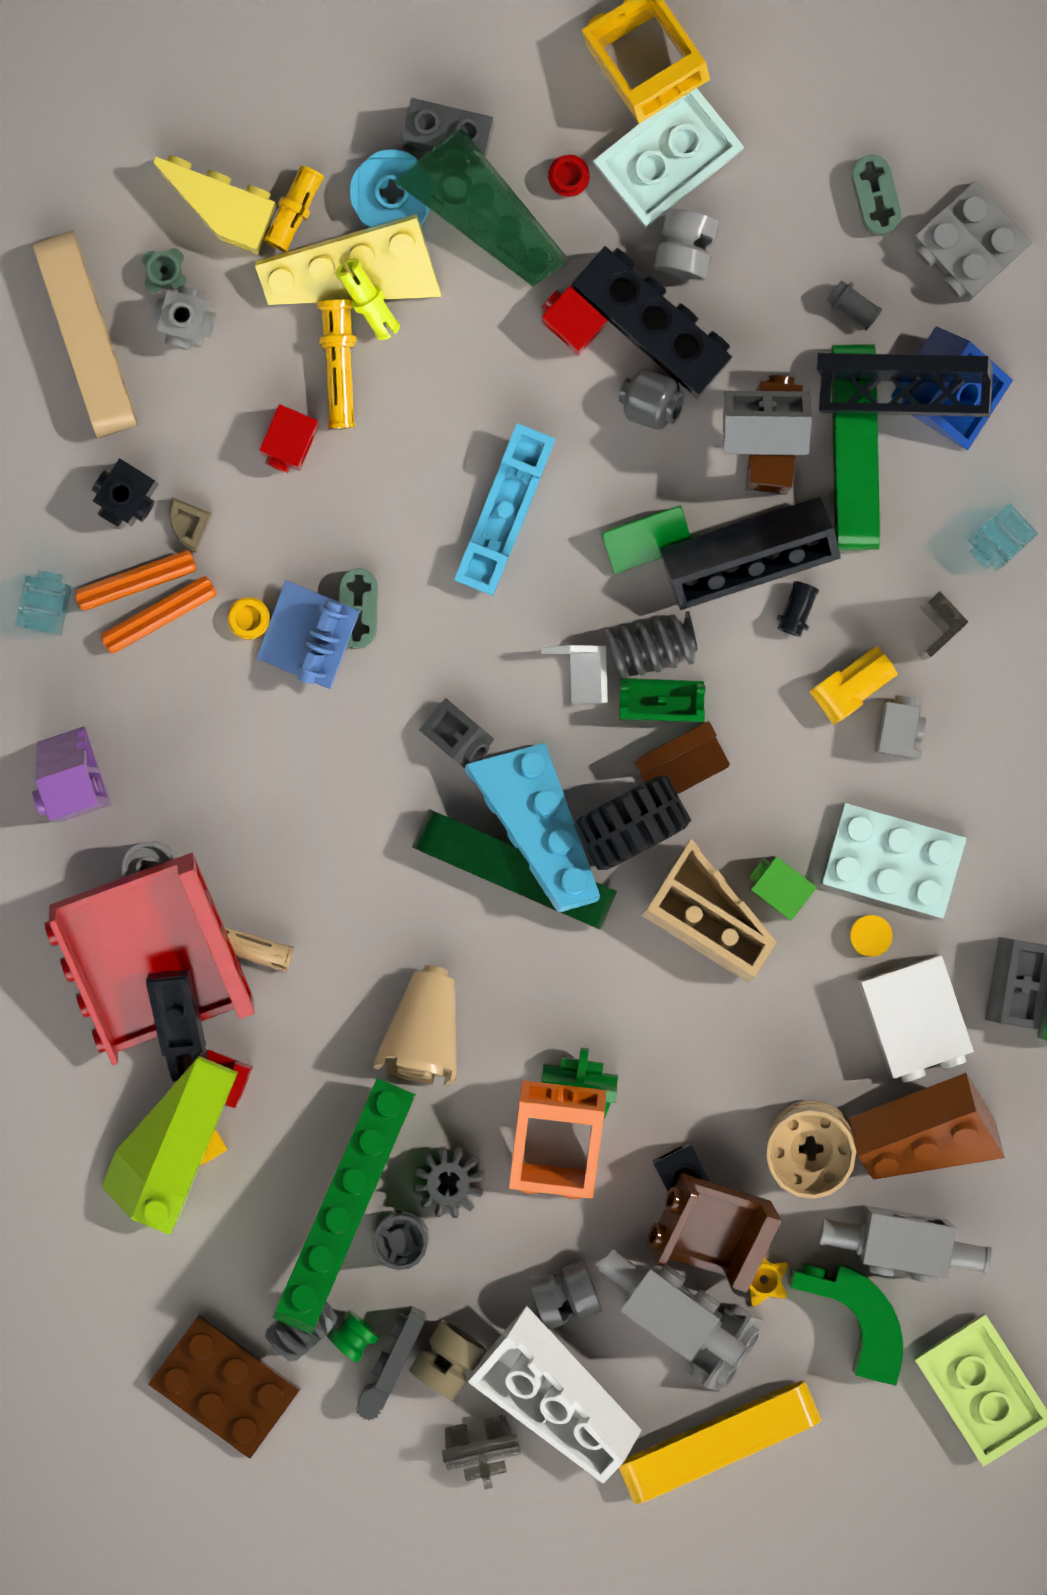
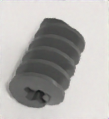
[606,611,698,680]

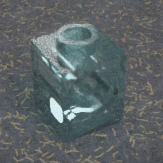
[968,503,1038,571]
[15,570,72,636]

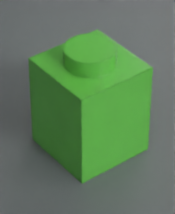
[748,856,817,921]

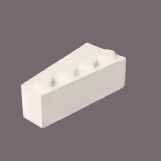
[468,1306,642,1484]

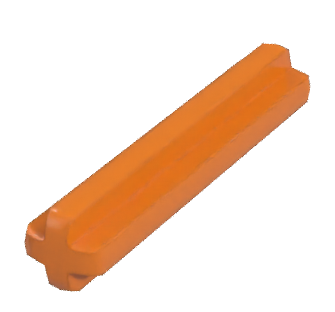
[74,550,196,611]
[101,576,217,654]

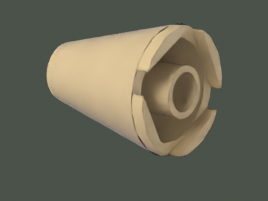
[373,965,457,1086]

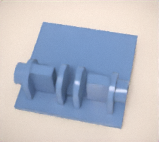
[256,580,360,689]

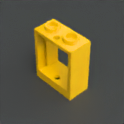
[581,0,710,124]

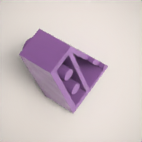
[32,726,111,821]

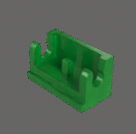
[619,678,706,723]

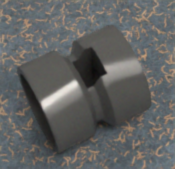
[372,1209,429,1270]
[528,1259,602,1330]

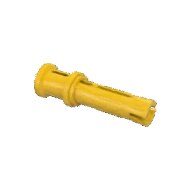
[317,299,357,429]

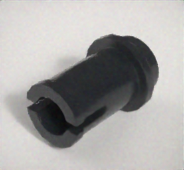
[776,581,819,637]

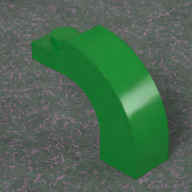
[788,1262,903,1386]

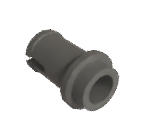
[827,280,882,331]

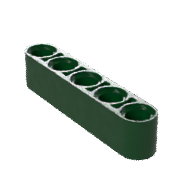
[412,809,617,930]

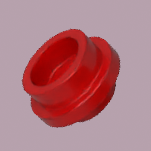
[548,154,590,197]

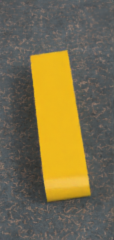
[618,1380,822,1504]

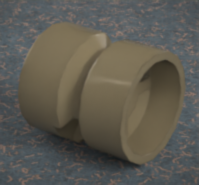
[409,1320,487,1400]

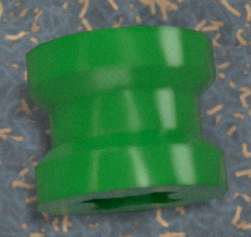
[326,1310,380,1363]

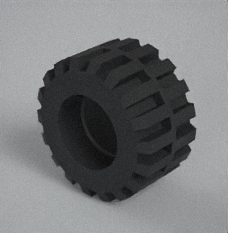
[574,775,691,870]

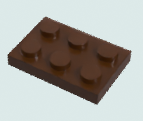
[148,1315,301,1459]

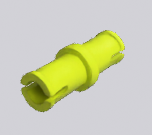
[335,258,400,340]

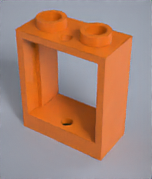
[509,1080,606,1199]

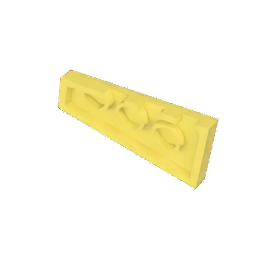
[255,214,441,305]

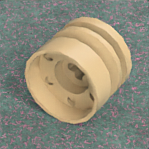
[766,1100,856,1199]

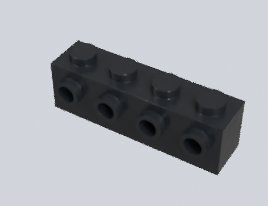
[660,497,841,610]

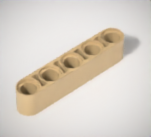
[33,230,138,439]

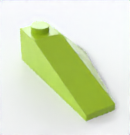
[102,1056,238,1235]

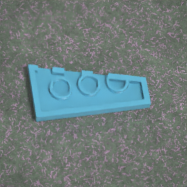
[464,743,600,913]

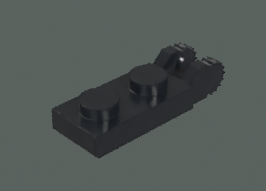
[146,969,208,1082]

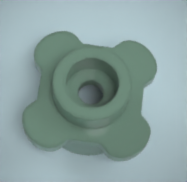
[142,248,186,293]

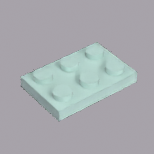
[593,88,744,229]
[821,803,967,919]

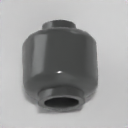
[619,369,685,430]

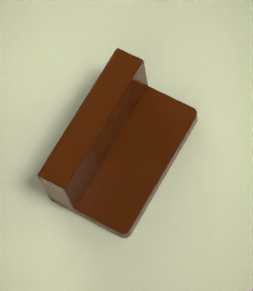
[633,721,730,794]

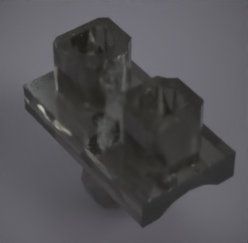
[441,1415,521,1490]

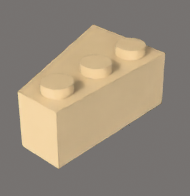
[641,838,777,983]

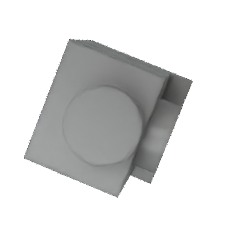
[875,695,926,760]

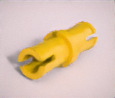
[263,165,325,252]

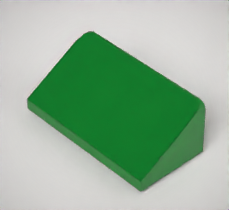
[601,506,691,575]

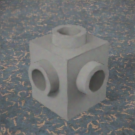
[152,286,216,350]

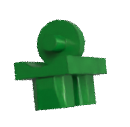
[541,1047,618,1119]

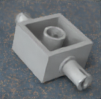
[819,1205,992,1284]
[598,1249,752,1370]

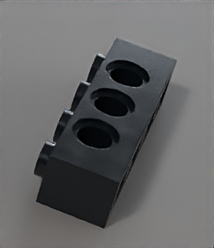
[571,246,732,399]

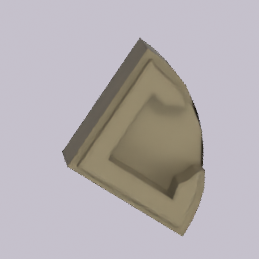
[169,497,212,553]

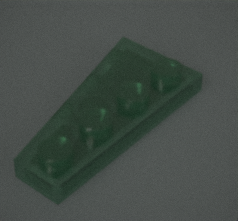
[395,128,568,287]

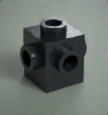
[92,458,159,528]

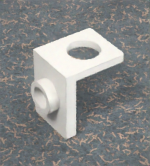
[541,645,608,705]

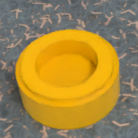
[228,597,271,640]
[849,915,893,957]

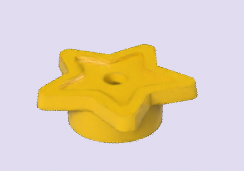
[749,1257,789,1307]

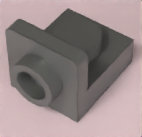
[419,698,494,769]

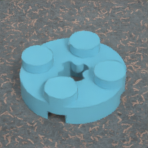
[350,149,434,228]

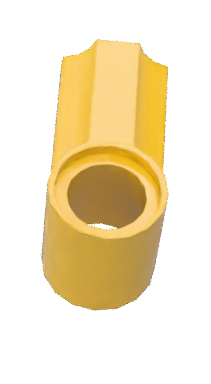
[809,646,898,726]

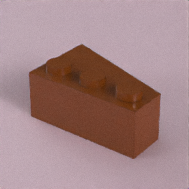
[849,1073,1005,1180]

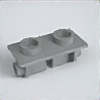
[689,1303,764,1392]

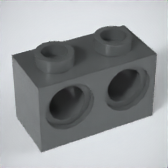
[401,98,494,166]

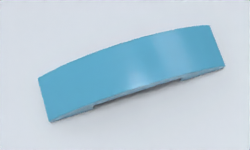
[454,423,556,596]

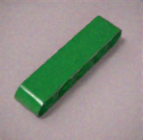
[831,344,880,551]

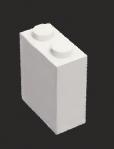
[858,954,974,1083]

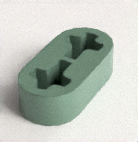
[852,155,901,236]
[339,568,378,649]

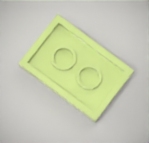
[914,1313,1047,1467]

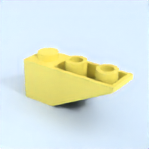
[154,155,277,255]

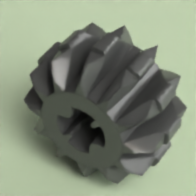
[413,1146,484,1218]
[265,1301,338,1362]

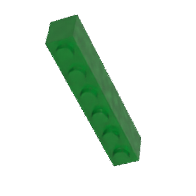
[272,1078,416,1335]

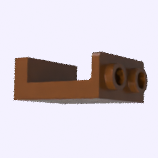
[647,1173,782,1292]

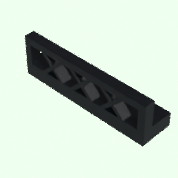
[817,353,993,417]

